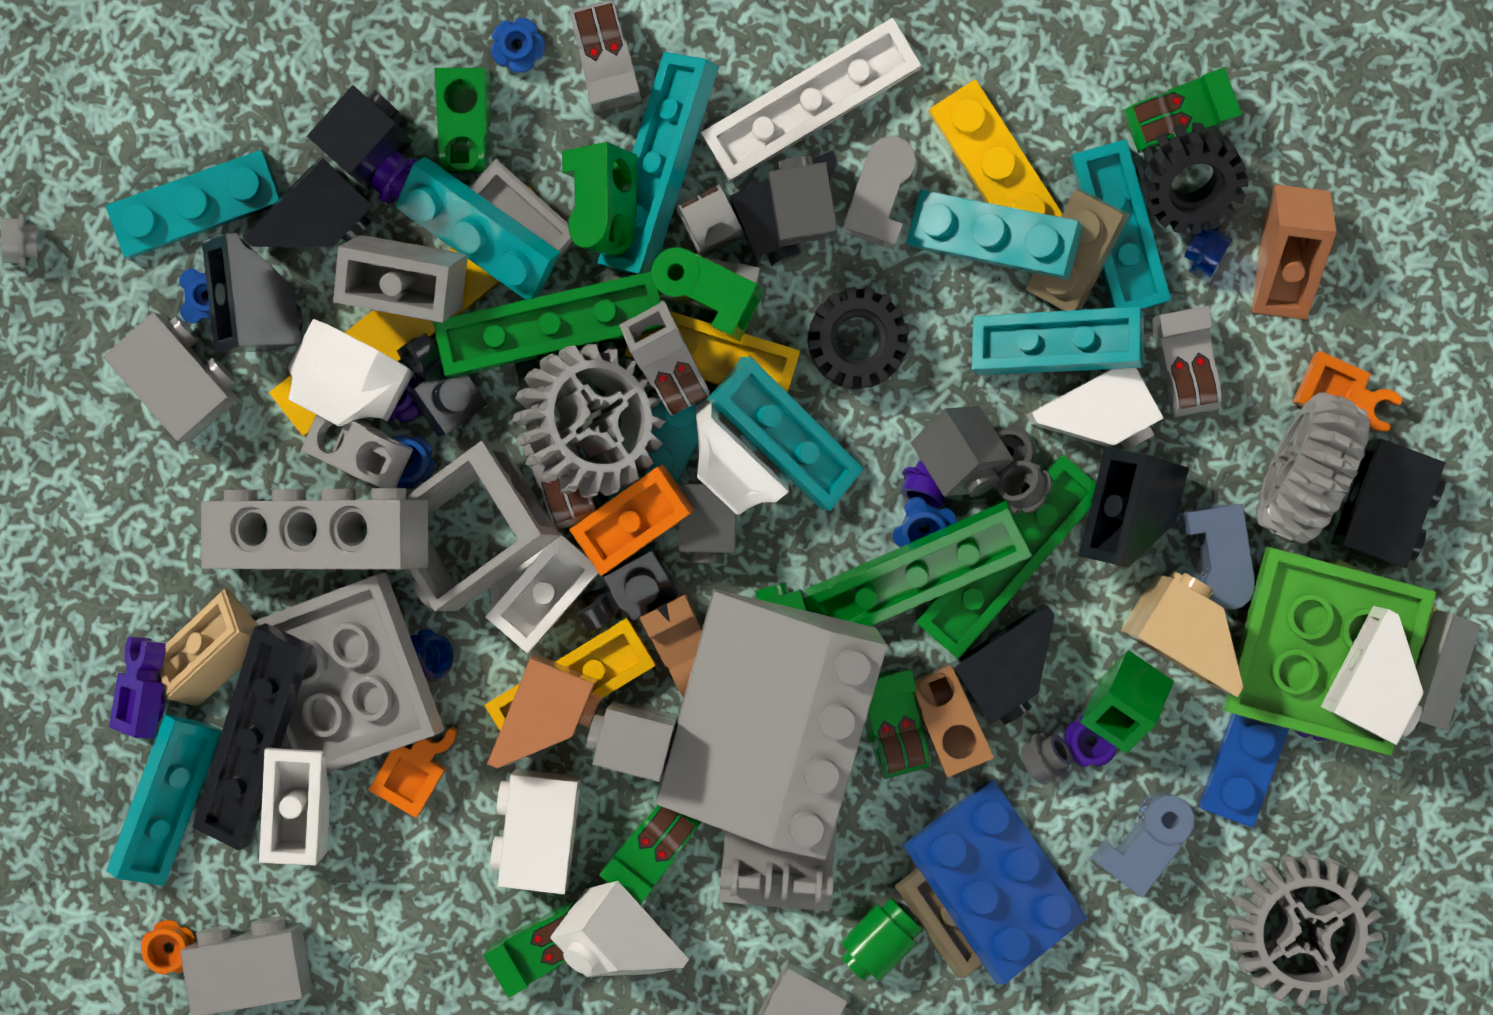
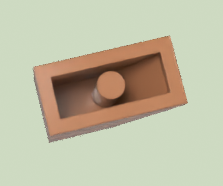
[1252,184,1337,320]
[487,654,602,768]

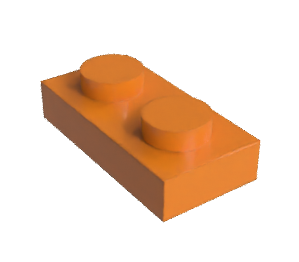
[569,464,695,576]

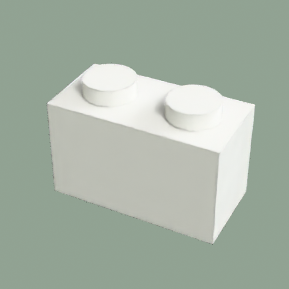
[490,769,582,894]

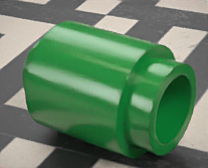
[841,898,923,982]

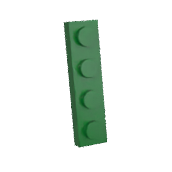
[433,272,665,379]
[914,454,1096,659]
[804,500,1032,626]

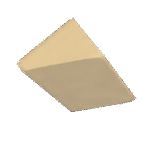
[158,589,258,706]

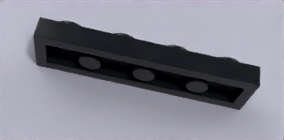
[192,623,313,851]

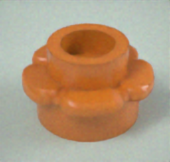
[141,920,196,975]

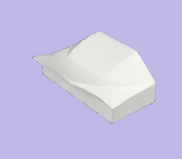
[288,319,414,427]
[696,397,789,514]
[486,532,598,654]

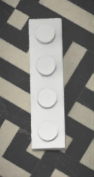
[701,18,921,183]

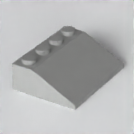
[655,589,887,860]

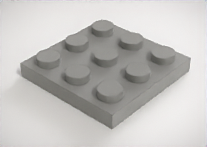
[255,572,445,773]

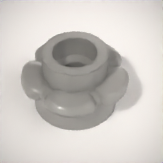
[1,213,38,269]

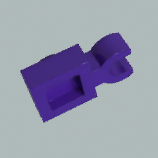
[109,636,166,739]

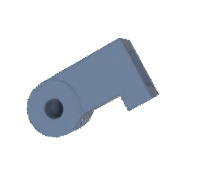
[1179,504,1255,610]
[1091,792,1194,898]

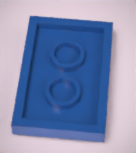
[903,780,1087,984]

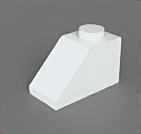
[1026,368,1163,450]
[1320,606,1424,745]
[259,748,330,866]
[550,881,689,977]

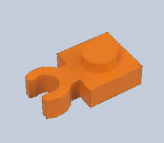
[1292,351,1403,432]
[368,726,458,818]

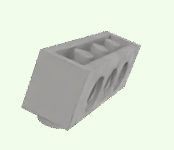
[201,488,428,570]

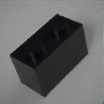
[307,85,413,190]
[1330,439,1446,568]

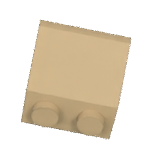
[1121,571,1243,697]

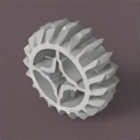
[511,344,665,498]
[1256,392,1370,544]
[1228,852,1383,1006]

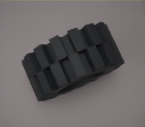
[1138,123,1248,234]
[808,287,909,389]

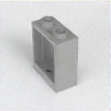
[406,440,561,611]

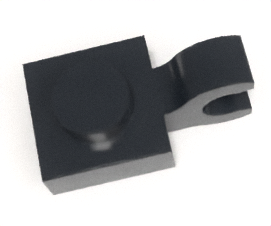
[397,333,488,437]
[577,543,679,632]

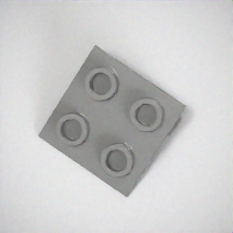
[719,822,837,911]

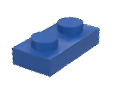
[1198,713,1289,828]

